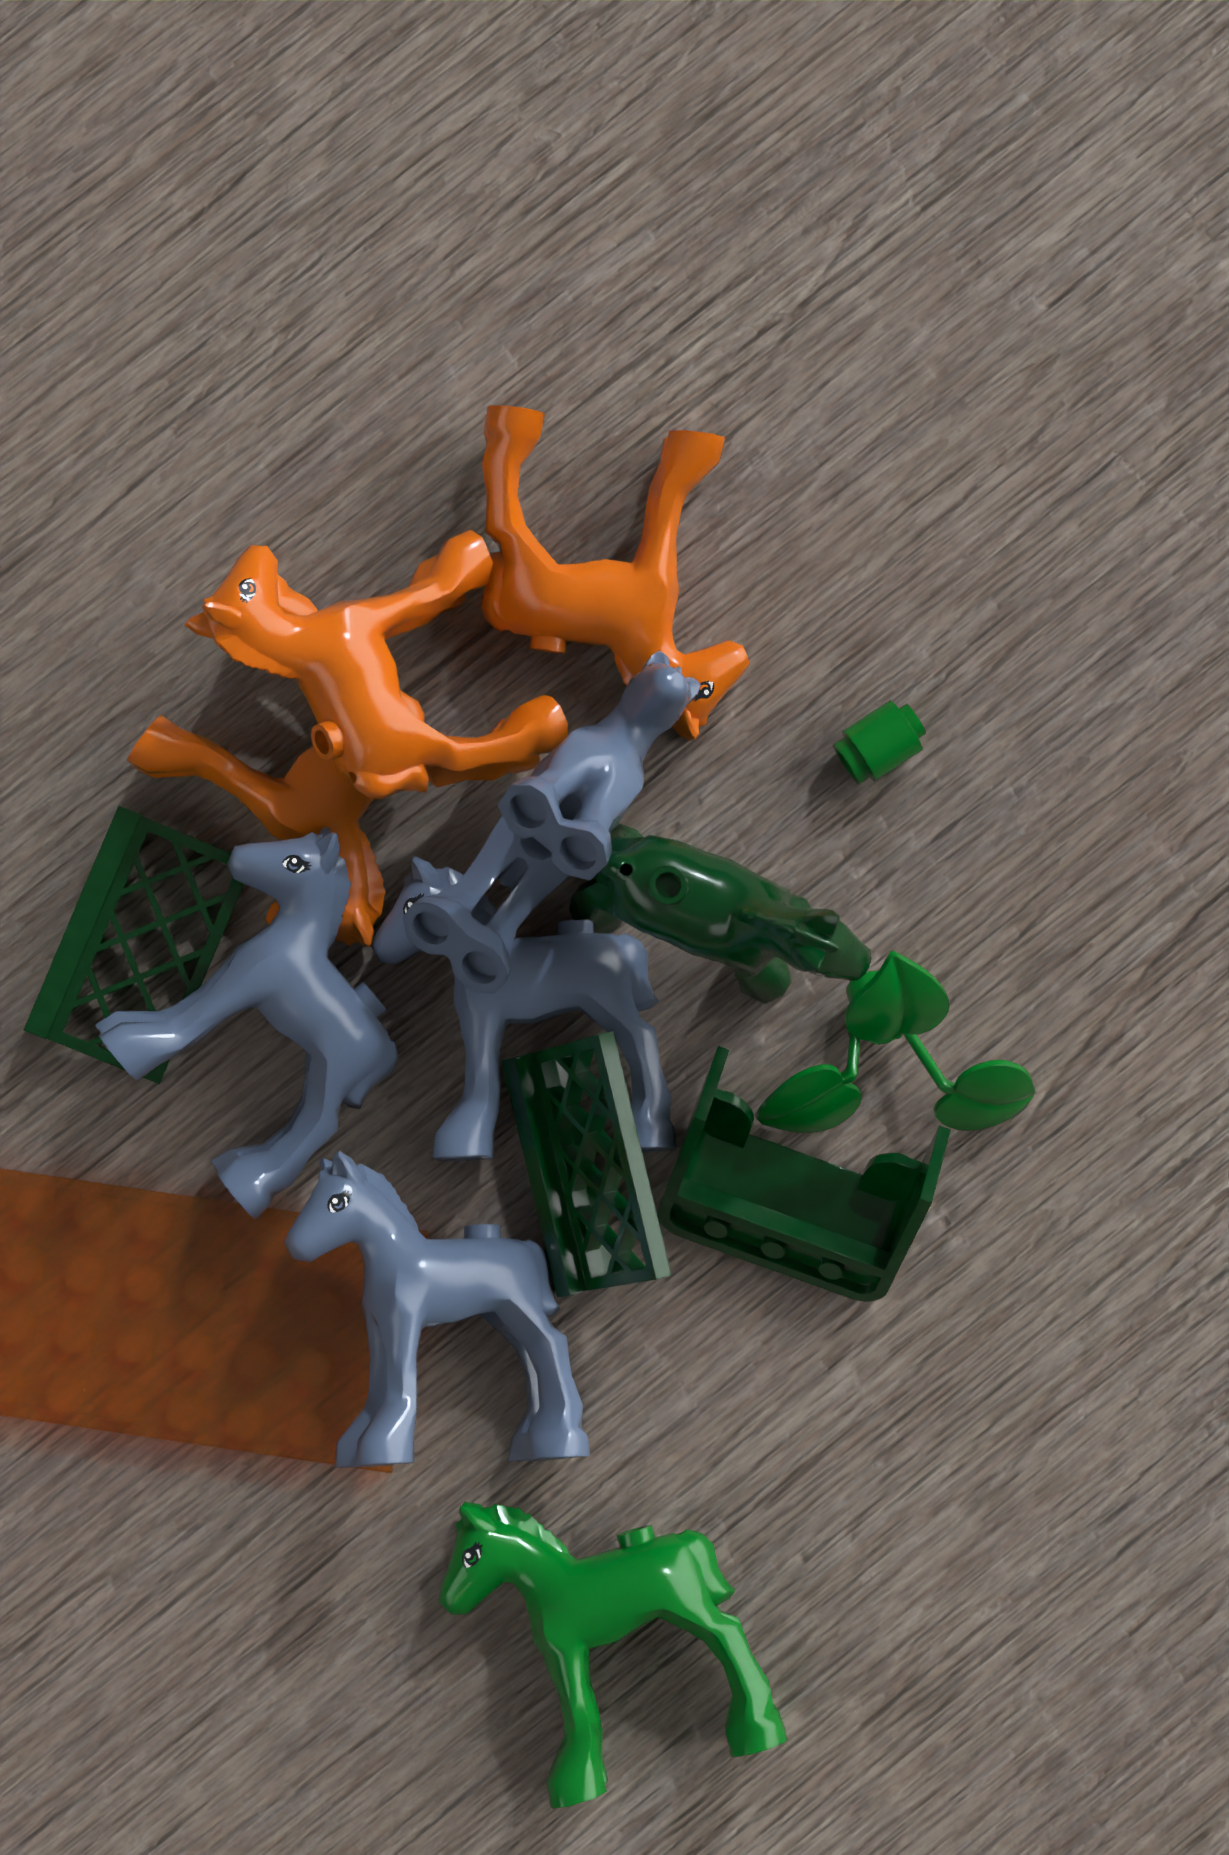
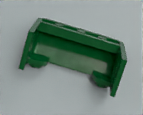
[658,1046,951,1302]

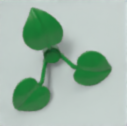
[755,951,1037,1133]

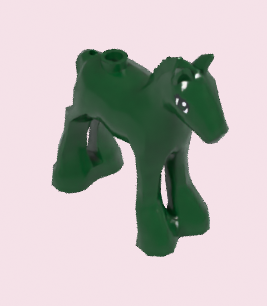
[569,824,872,1004]

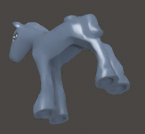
[402,651,701,993]
[95,827,398,1219]
[371,856,676,1161]
[284,1151,590,1468]

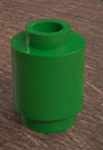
[833,700,926,785]

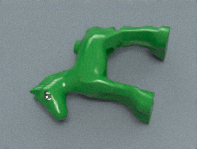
[438,1501,788,1809]

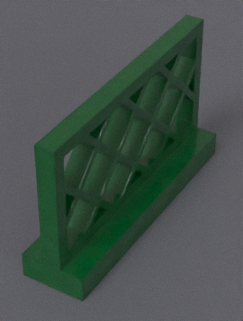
[24,805,244,1084]
[501,1031,671,1298]

